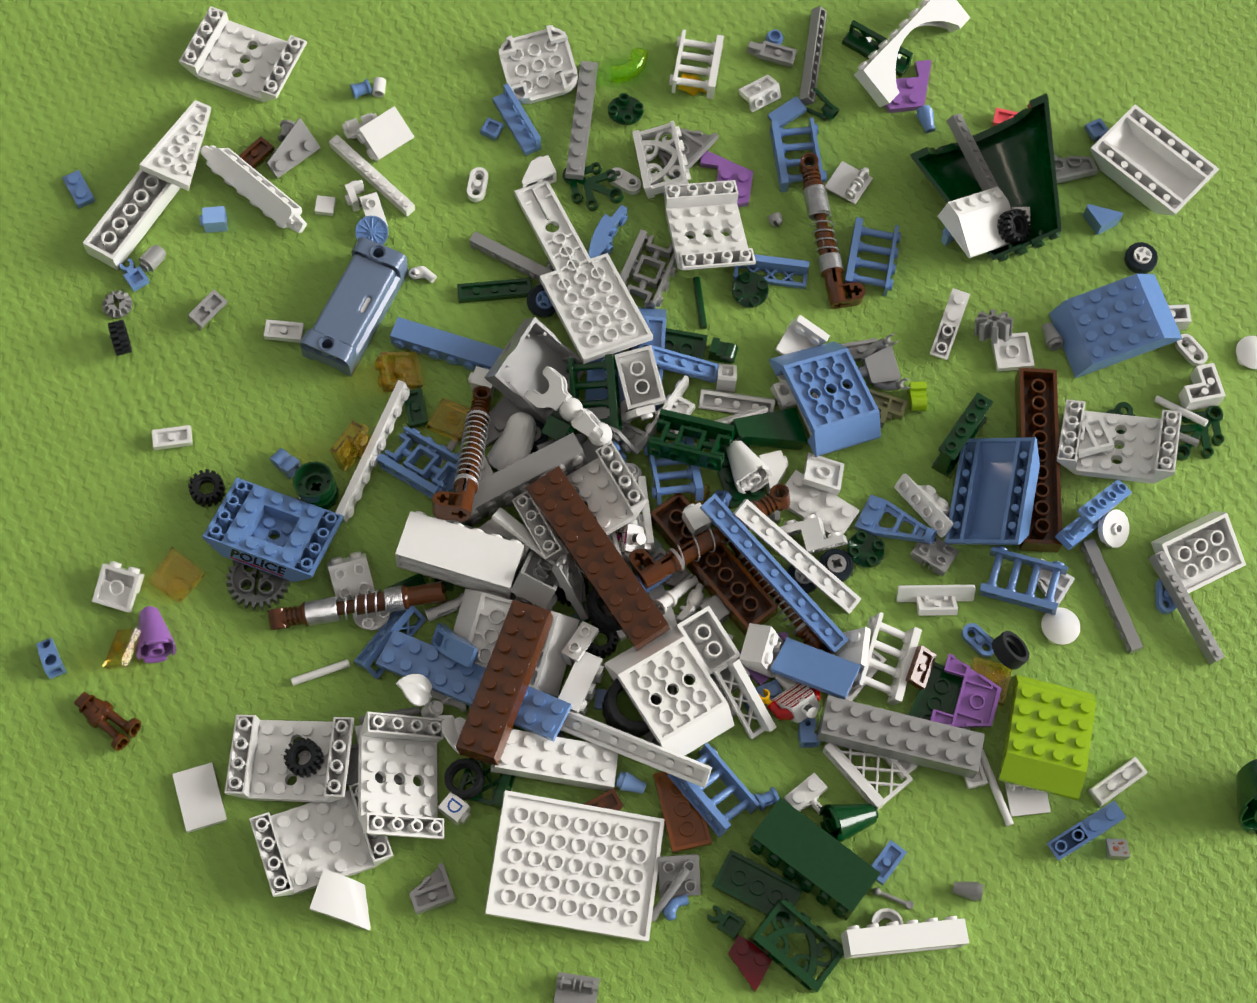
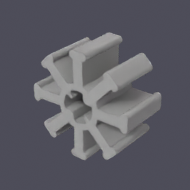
[974,310,1013,344]

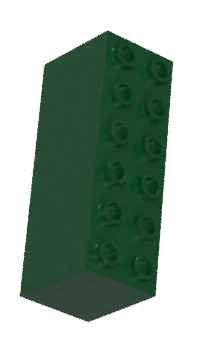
[748,797,881,920]

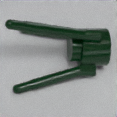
[806,88,840,121]

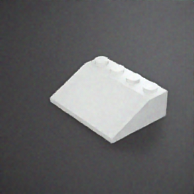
[938,186,1015,258]
[1151,511,1246,593]

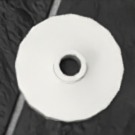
[1098,510,1129,548]

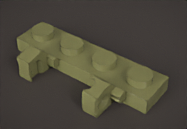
[831,383,908,429]

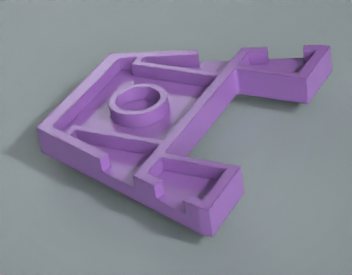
[884,60,931,113]
[700,151,753,207]
[930,653,1002,728]

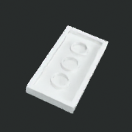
[779,470,860,535]

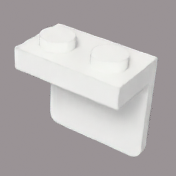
[327,552,375,602]

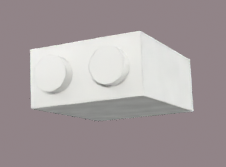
[356,106,414,162]

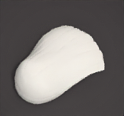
[487,412,536,470]

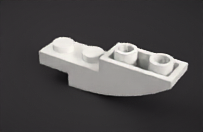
[929,288,970,360]

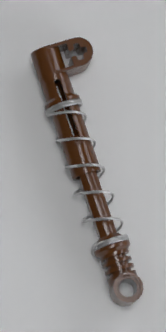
[629,484,790,589]

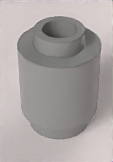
[139,244,166,272]

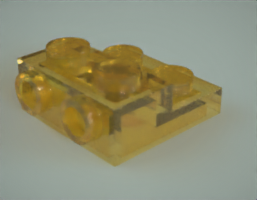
[375,352,423,392]
[330,421,371,471]

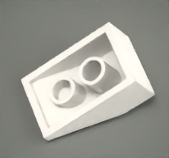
[614,345,667,411]

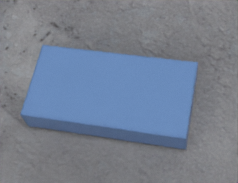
[768,96,807,128]

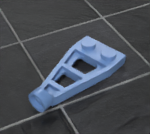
[855,495,937,545]

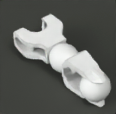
[525,366,612,447]

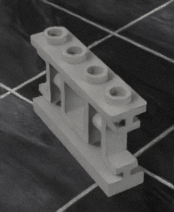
[620,230,677,309]

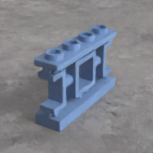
[376,426,461,499]

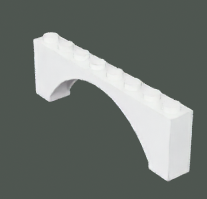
[854,0,970,107]

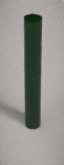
[693,277,707,329]

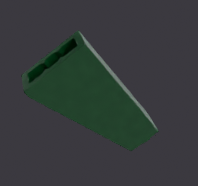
[730,408,807,450]

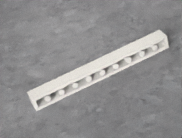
[329,135,415,217]

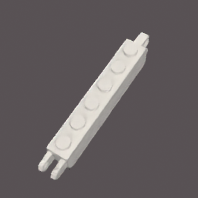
[200,146,307,233]

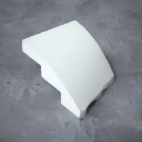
[309,869,371,931]

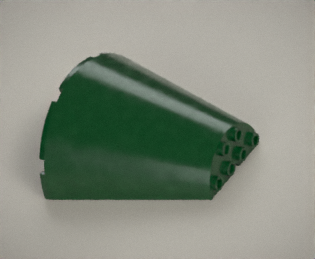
[910,93,1062,262]

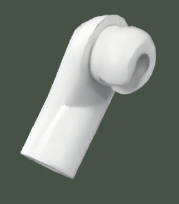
[409,266,437,283]

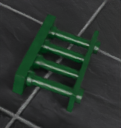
[566,354,622,434]

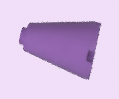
[136,606,177,663]

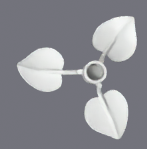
[396,674,466,754]

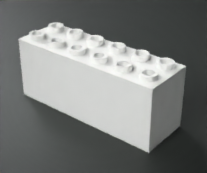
[395,511,524,599]

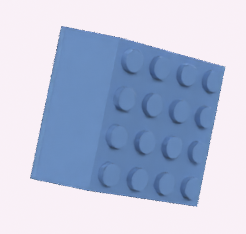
[1049,274,1182,378]
[944,437,1040,545]

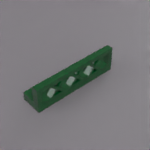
[842,20,913,77]

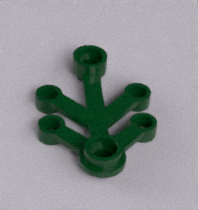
[562,162,624,211]
[1177,406,1224,461]

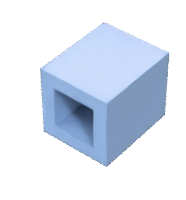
[199,206,228,233]

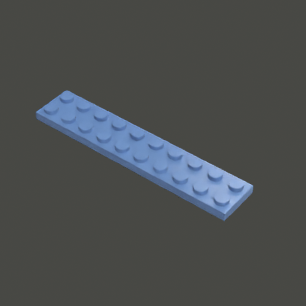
[376,629,572,742]

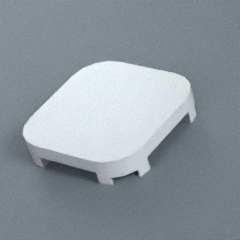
[499,25,578,104]

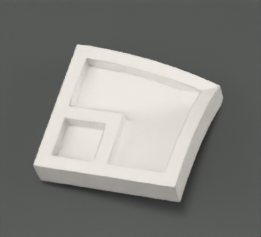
[833,627,871,668]

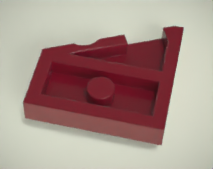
[728,935,772,992]

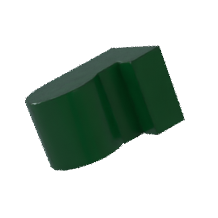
[708,337,738,364]

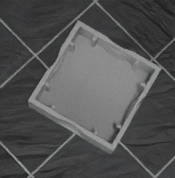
[484,317,584,424]

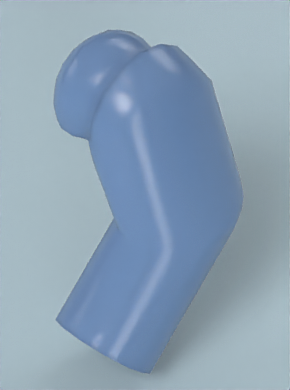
[663,894,689,921]

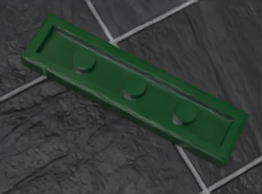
[457,278,532,303]

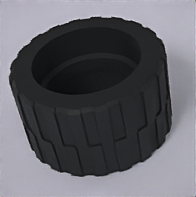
[602,678,661,738]

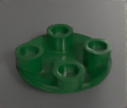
[608,93,643,125]
[732,272,769,308]
[847,531,885,568]

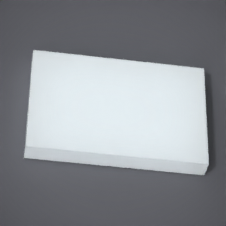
[172,762,227,833]

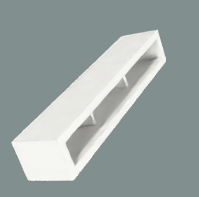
[841,916,969,959]

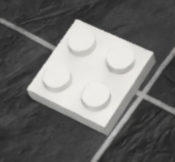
[990,332,1035,372]
[802,453,844,495]

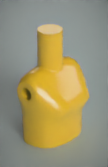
[677,72,707,96]

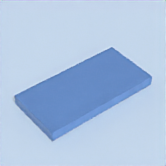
[771,637,860,699]

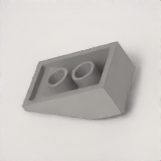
[510,549,558,609]

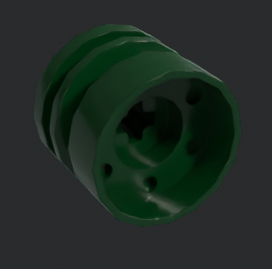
[293,461,339,510]

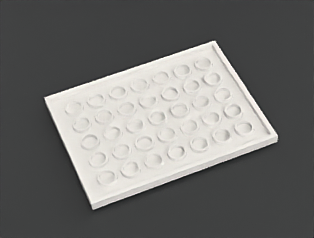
[484,790,665,942]

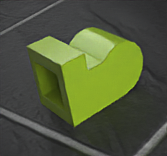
[907,381,927,411]

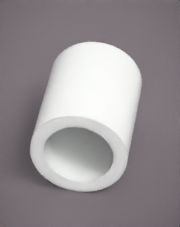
[372,77,386,98]

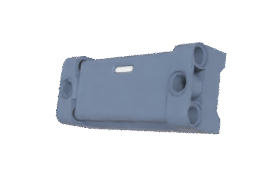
[299,237,409,376]

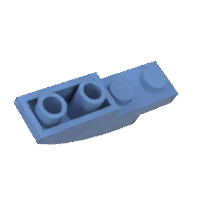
[589,205,628,258]
[431,623,478,668]
[1046,800,1126,861]

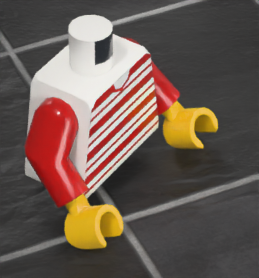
[759,682,821,723]

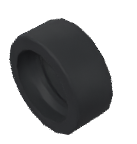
[992,631,1030,670]
[444,759,485,800]

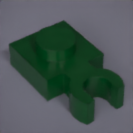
[707,905,746,940]

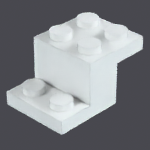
[780,514,848,554]

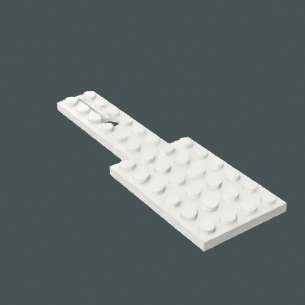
[514,180,653,364]

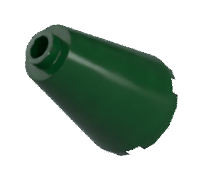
[819,804,878,843]

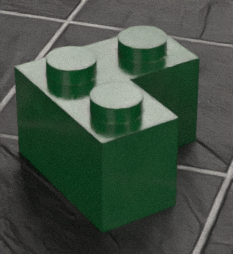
[542,409,574,440]

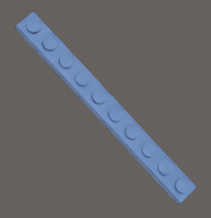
[700,494,849,654]

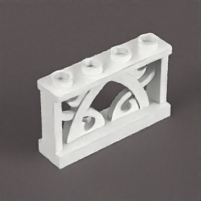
[632,120,691,199]

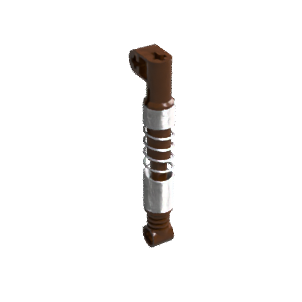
[799,153,865,309]
[267,581,447,630]

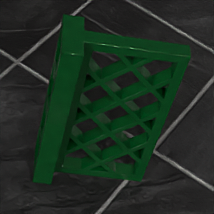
[459,728,526,810]

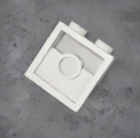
[92,561,144,612]

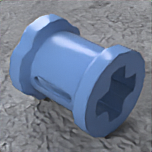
[350,79,372,99]
[754,787,779,811]

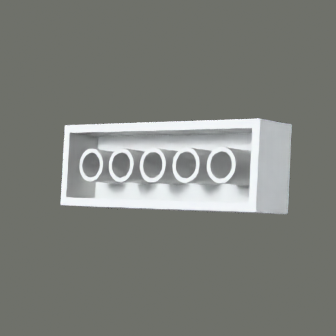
[83,169,180,270]
[490,729,618,791]

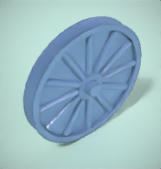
[355,216,388,245]

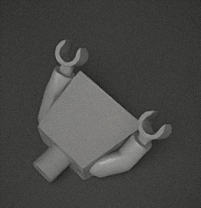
[858,333,911,391]

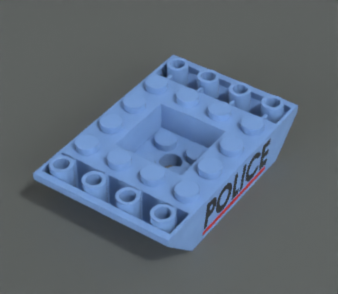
[202,478,344,582]

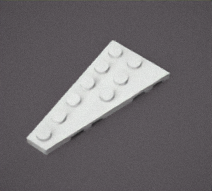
[139,100,211,191]

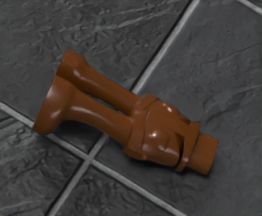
[74,692,141,751]

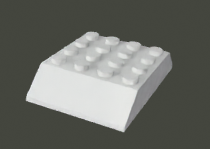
[1090,105,1219,216]

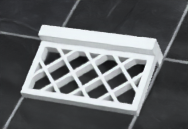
[822,743,913,811]

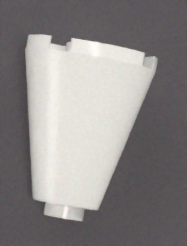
[726,440,772,494]

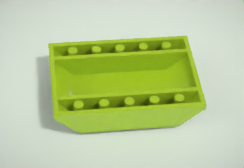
[999,675,1096,801]

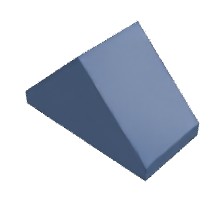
[1083,204,1123,235]

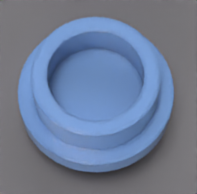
[766,29,783,45]

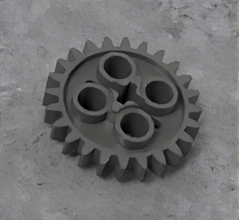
[226,560,290,611]

